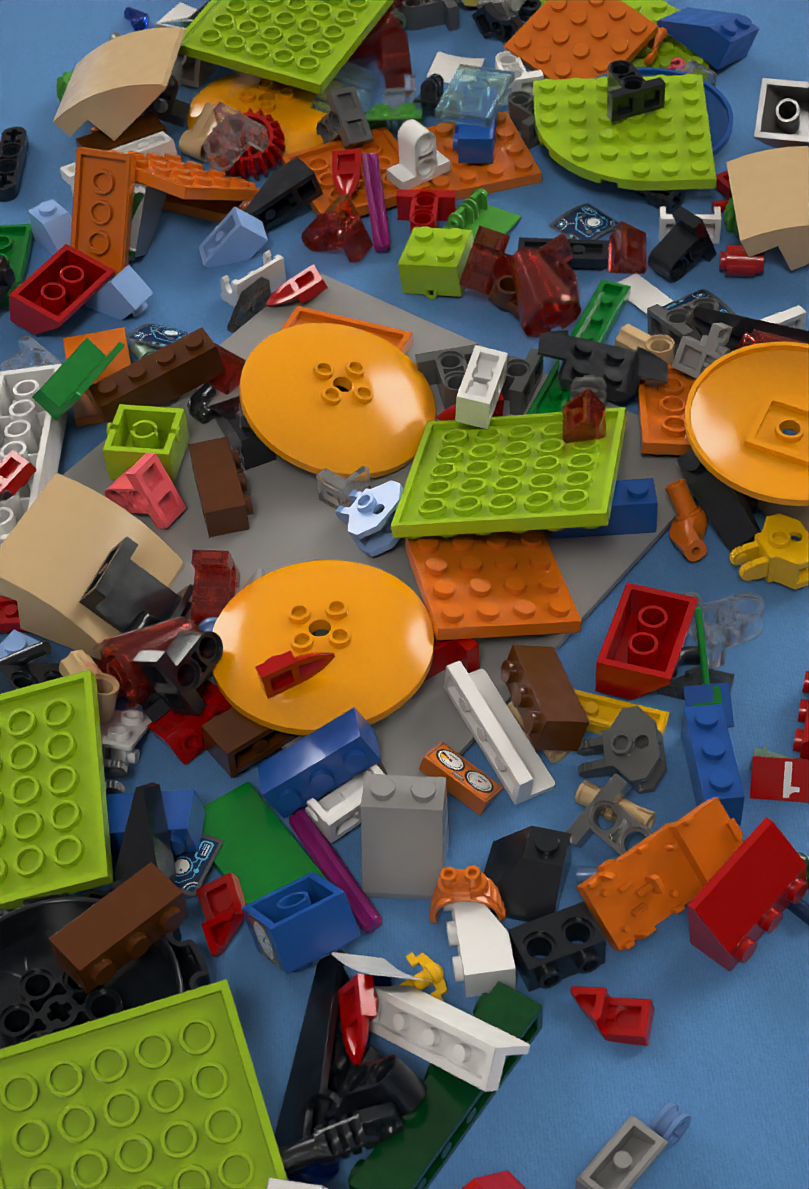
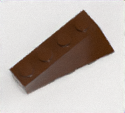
[85,327,225,425]

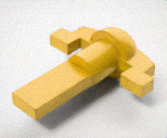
[398,952,448,1002]

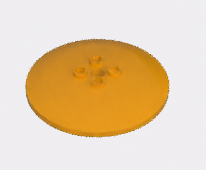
[187,71,343,163]
[239,323,436,480]
[685,342,809,506]
[212,560,434,736]

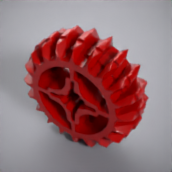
[209,108,286,181]

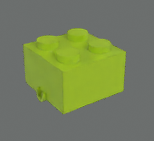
[398,226,476,299]
[103,404,189,484]

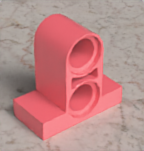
[104,453,187,529]

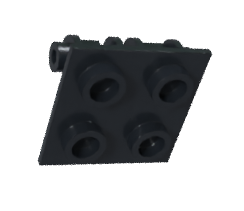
[414,73,463,110]

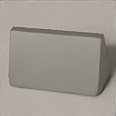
[575,1115,668,1189]

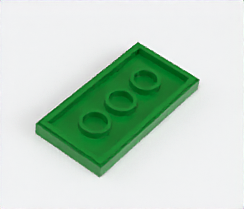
[0,224,34,307]
[202,781,328,905]

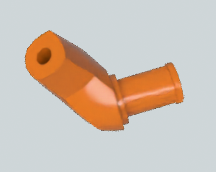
[664,478,707,562]

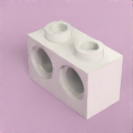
[455,345,508,429]

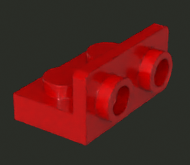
[147,680,233,764]

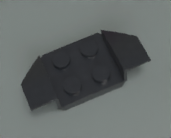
[537,330,668,403]

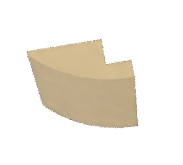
[53,27,185,141]
[726,146,809,271]
[0,473,184,660]

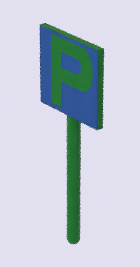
[684,607,734,728]

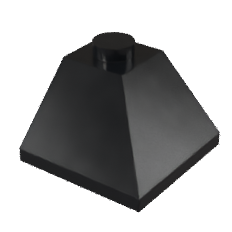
[484,826,572,922]

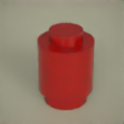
[719,245,764,276]

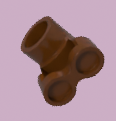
[488,275,543,323]

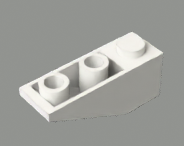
[443,901,516,998]

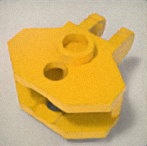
[729,513,809,589]

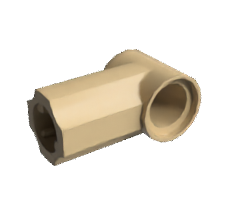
[179,102,228,163]
[615,324,675,364]
[59,649,120,723]

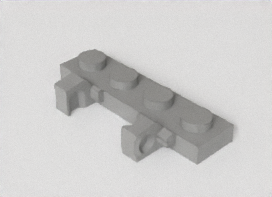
[671,322,733,378]

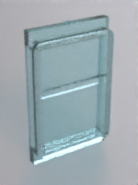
[311,62,380,115]

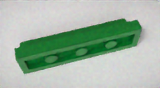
[32,338,125,421]

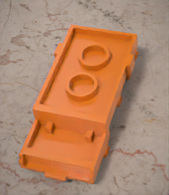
[576,797,744,951]

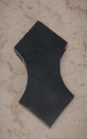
[472,1,524,44]

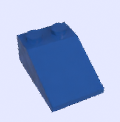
[656,7,760,70]

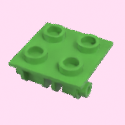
[365,103,423,133]
[443,188,521,250]

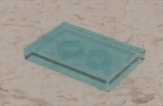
[435,64,514,127]

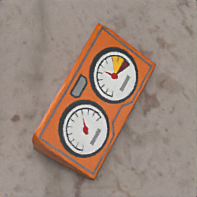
[418,742,504,816]

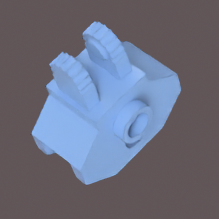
[335,480,403,557]

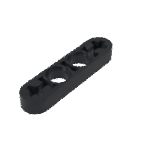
[0,126,29,202]

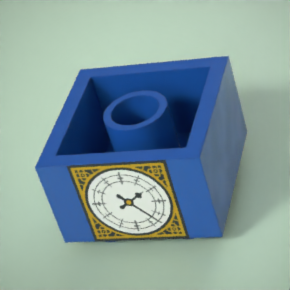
[241,872,361,974]

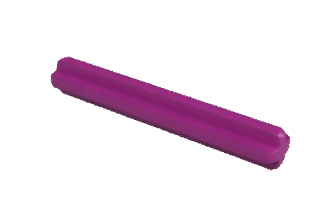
[362,152,391,253]
[289,809,382,934]

